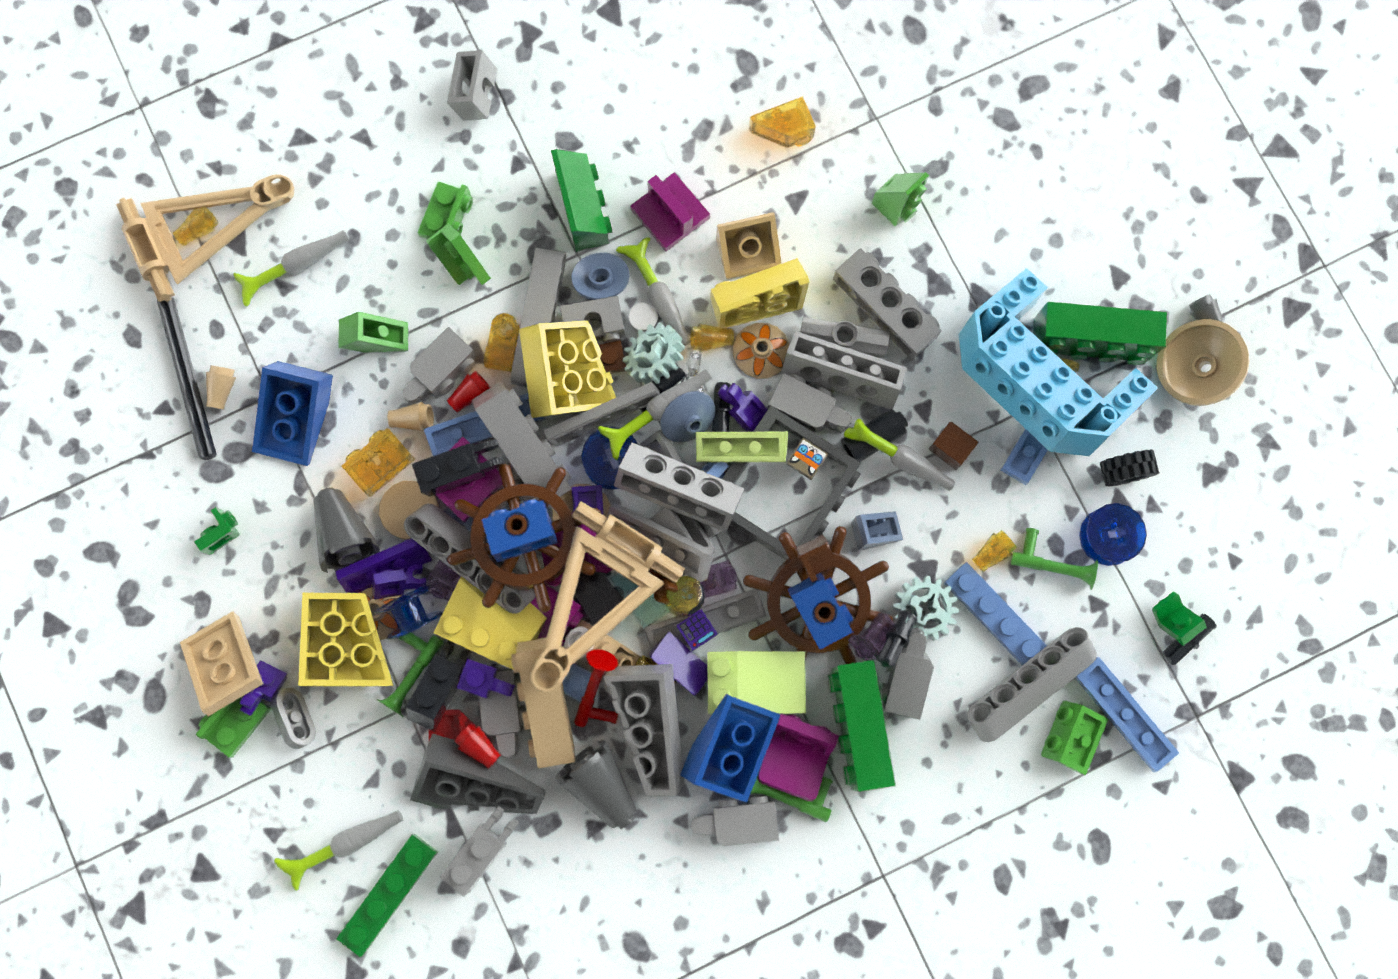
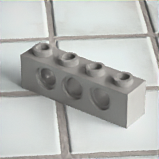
[832,248,942,361]
[781,331,907,409]
[614,442,744,532]

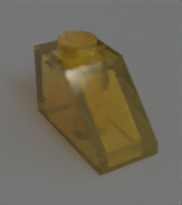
[749,96,816,148]

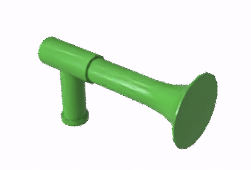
[1011,528,1098,590]
[377,628,444,717]
[750,773,833,822]

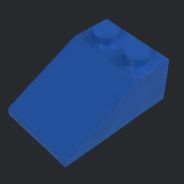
[252,361,333,466]
[680,694,781,803]

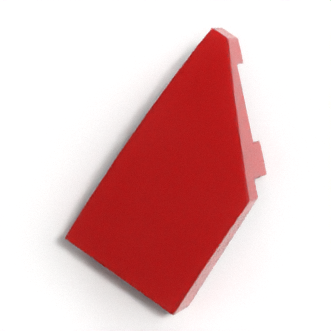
[428,709,477,741]

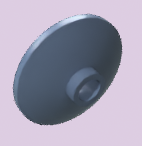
[571,253,630,300]
[660,391,715,442]

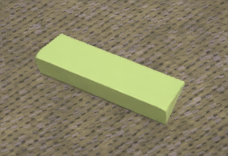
[696,431,788,462]

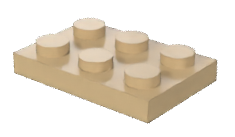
[180,611,263,716]

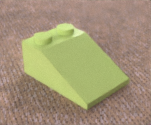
[707,651,806,714]

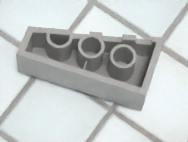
[472,381,571,497]
[603,664,685,796]

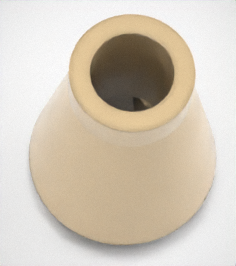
[206,365,236,409]
[387,402,434,431]

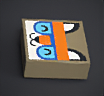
[786,438,828,480]

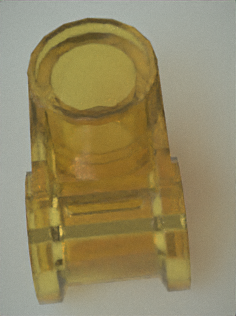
[484,313,520,372]

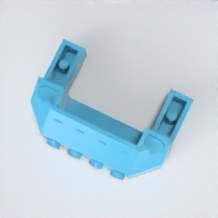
[959,268,1158,456]

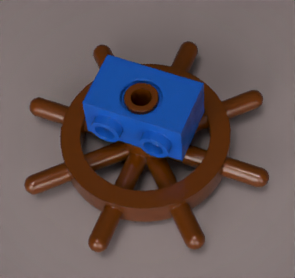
[447,464,601,612]
[743,526,893,664]

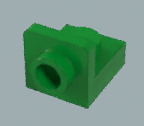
[194,507,240,555]
[1152,592,1207,646]

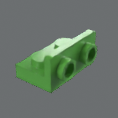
[417,181,473,239]
[426,223,491,285]
[196,696,272,758]
[1041,700,1108,775]

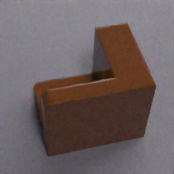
[928,422,979,470]
[796,535,837,583]

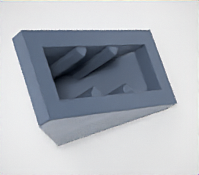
[851,511,903,551]

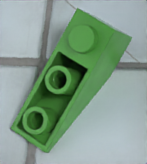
[871,172,929,227]

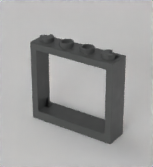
[722,406,861,560]

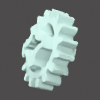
[623,323,685,384]
[892,576,959,641]

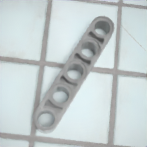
[511,248,566,386]
[404,504,536,614]
[967,627,1097,742]

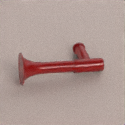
[574,649,618,727]

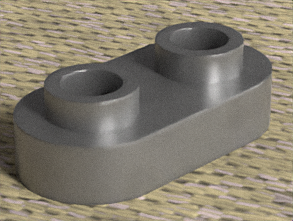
[271,687,316,749]

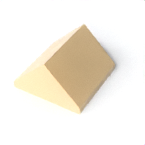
[716,212,782,279]

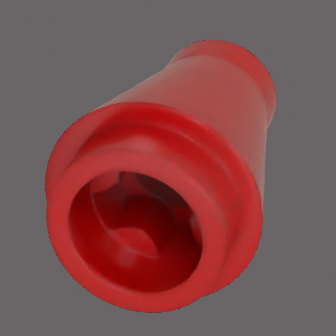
[446,371,491,413]
[454,723,501,769]

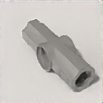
[800,317,890,358]

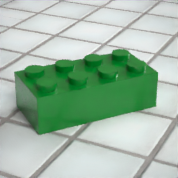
[1033,301,1167,365]
[827,660,896,792]

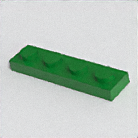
[336,834,438,958]

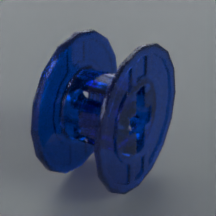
[581,426,639,490]
[1079,503,1147,566]
[374,585,443,640]

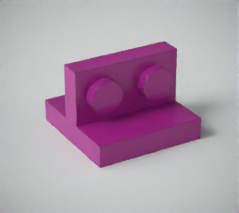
[630,172,711,252]
[437,436,502,522]

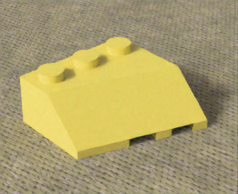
[710,258,809,330]
[519,320,616,418]
[433,576,547,670]
[298,593,394,687]

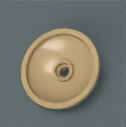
[1157,319,1250,406]

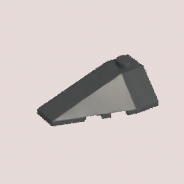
[410,734,546,814]

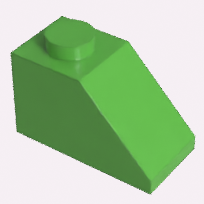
[338,312,408,353]

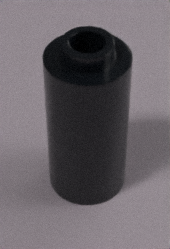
[841,409,908,462]

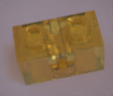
[341,427,416,497]

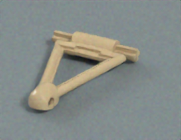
[116,174,295,302]
[530,501,685,692]

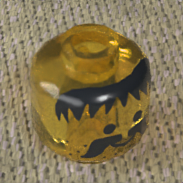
[665,576,705,618]

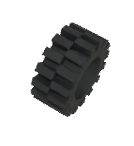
[1100,449,1160,487]

